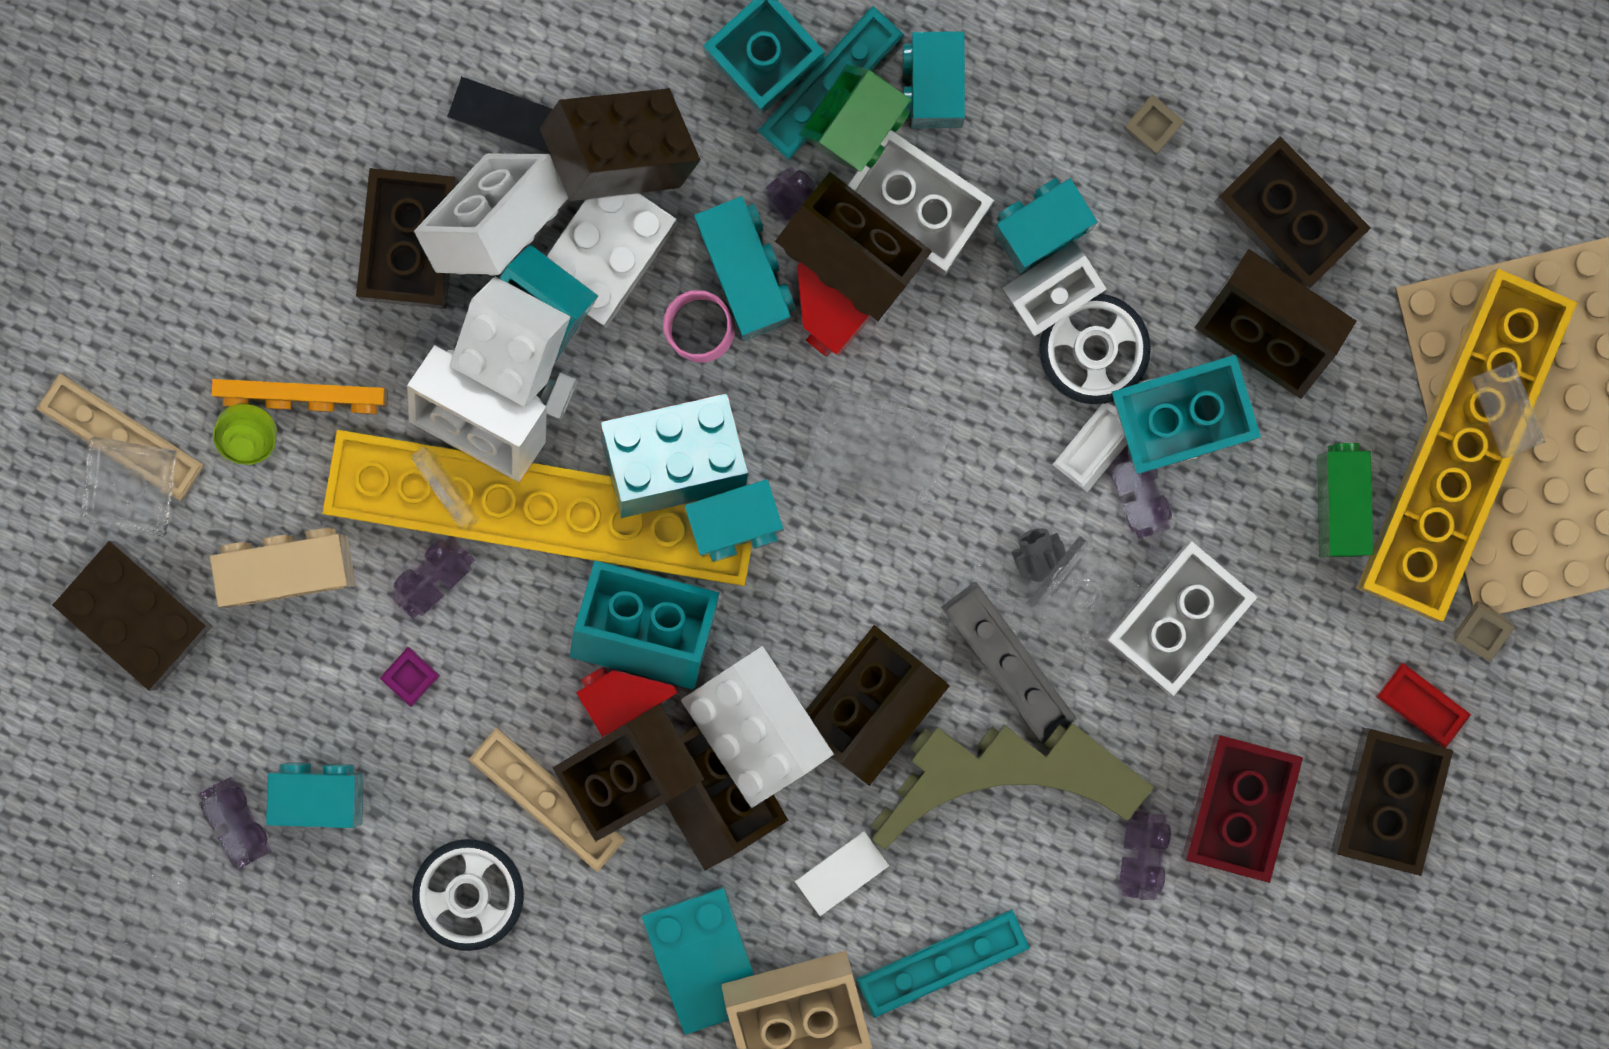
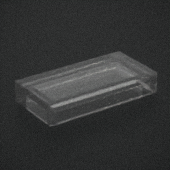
[1471,361,1546,459]

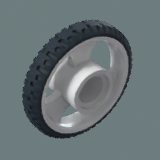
[1039,294,1151,404]
[412,839,524,951]

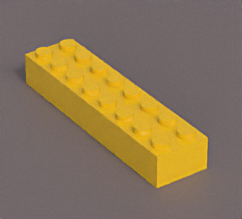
[1356,269,1578,622]

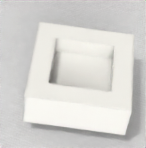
[541,373,578,421]

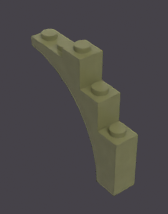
[870,723,1154,850]

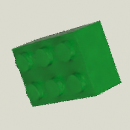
[798,64,911,172]

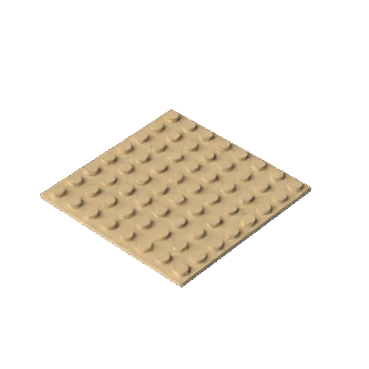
[1395,237,1609,614]

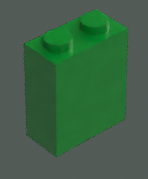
[1317,443,1373,558]

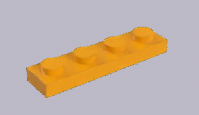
[211,379,388,415]

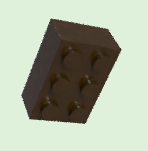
[540,88,701,201]
[1214,136,1371,289]
[356,168,459,309]
[775,172,932,322]
[1194,249,1357,399]
[52,540,213,691]
[552,704,704,842]
[1331,727,1453,876]

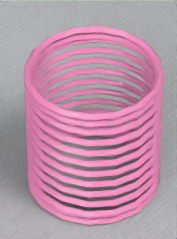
[663,290,735,363]

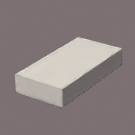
[1052,402,1127,492]
[795,831,889,916]

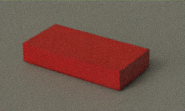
[1376,663,1471,748]

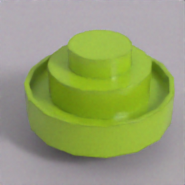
[213,404,277,465]

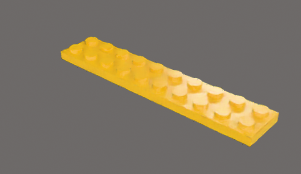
[322,430,752,586]

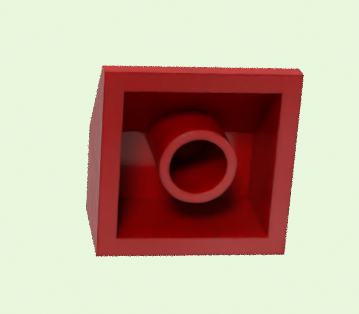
[797,262,872,357]
[576,667,680,737]

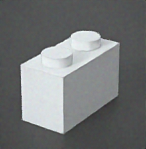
[1002,241,1106,337]

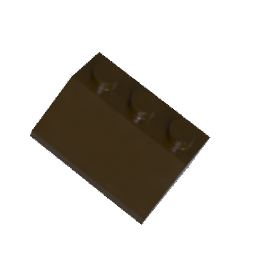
[805,625,950,786]
[665,726,789,871]

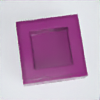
[379,647,441,707]

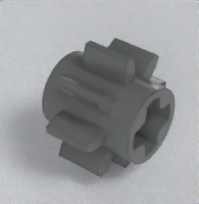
[1011,528,1068,582]

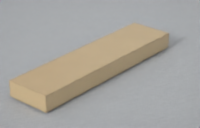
[37,373,205,501]
[468,727,626,872]

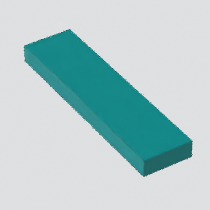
[758,6,904,160]
[856,909,1030,1018]

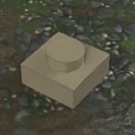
[1123,94,1185,156]
[1453,601,1515,662]

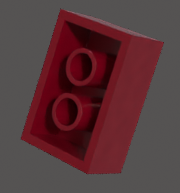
[1182,734,1303,883]

